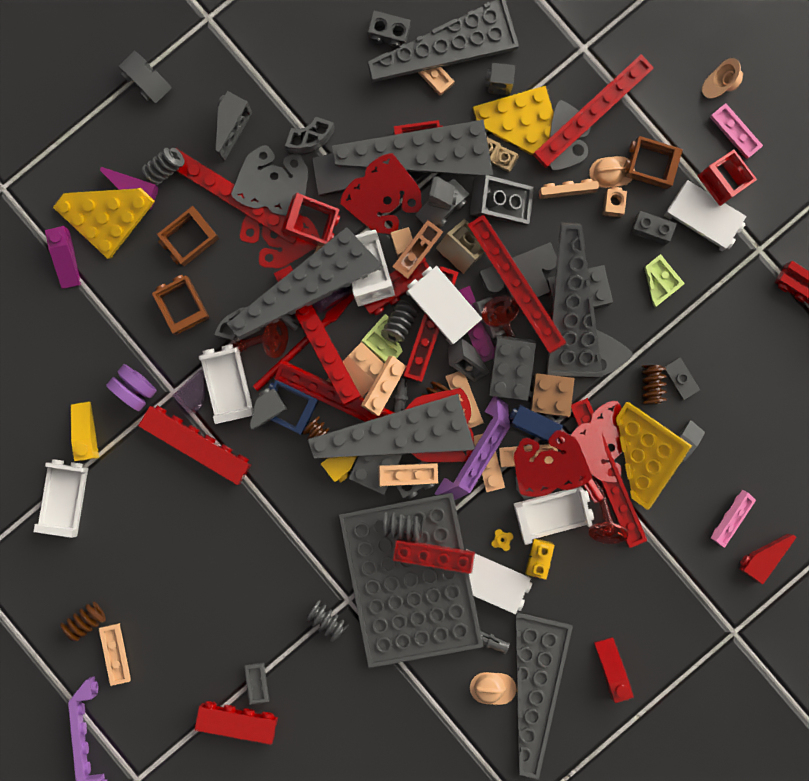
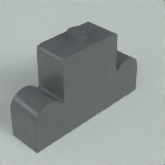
[479,242,557,308]

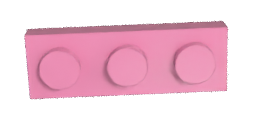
[710,103,763,159]
[711,490,756,548]

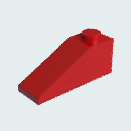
[739,534,797,584]
[594,637,634,703]

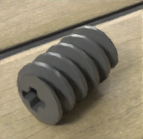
[142,148,184,185]
[381,300,418,342]
[383,512,425,542]
[306,600,349,642]

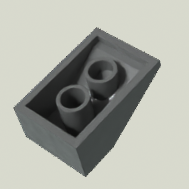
[216,91,252,161]
[470,175,534,224]

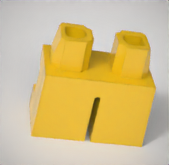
[525,539,554,579]

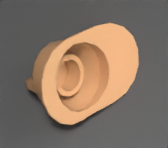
[702,58,744,98]
[589,156,635,188]
[470,672,517,705]

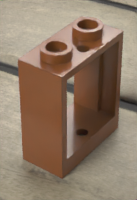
[624,136,683,189]
[157,206,220,267]
[152,275,210,335]

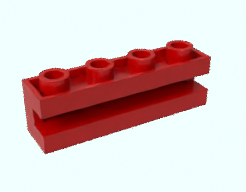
[364,257,431,316]
[774,261,809,304]
[393,539,475,574]
[195,701,278,745]

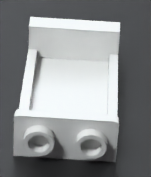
[664,180,747,251]
[352,230,395,306]
[406,266,482,345]
[199,344,254,424]
[34,459,88,538]
[514,486,594,545]
[466,549,532,614]

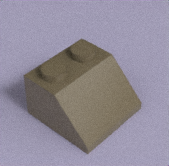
[436,219,485,274]

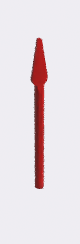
[253,293,355,391]

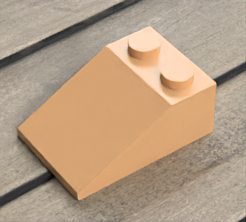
[326,342,384,398]

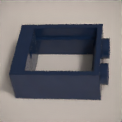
[268,380,319,435]
[509,405,563,443]

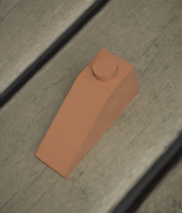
[393,220,443,278]

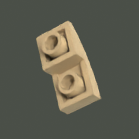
[487,138,519,173]

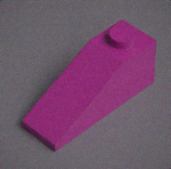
[100,167,159,210]
[45,226,81,289]

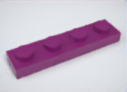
[458,286,495,362]

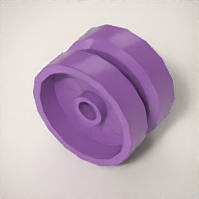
[106,364,157,412]

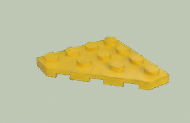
[473,86,554,155]
[53,188,155,259]
[616,402,692,510]

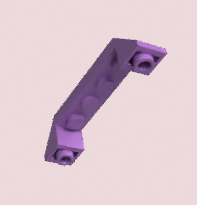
[435,396,510,500]
[68,676,107,781]

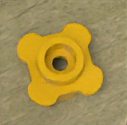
[492,529,513,551]

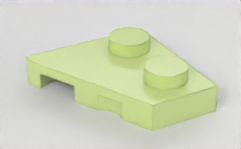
[644,254,685,307]
[361,314,403,363]

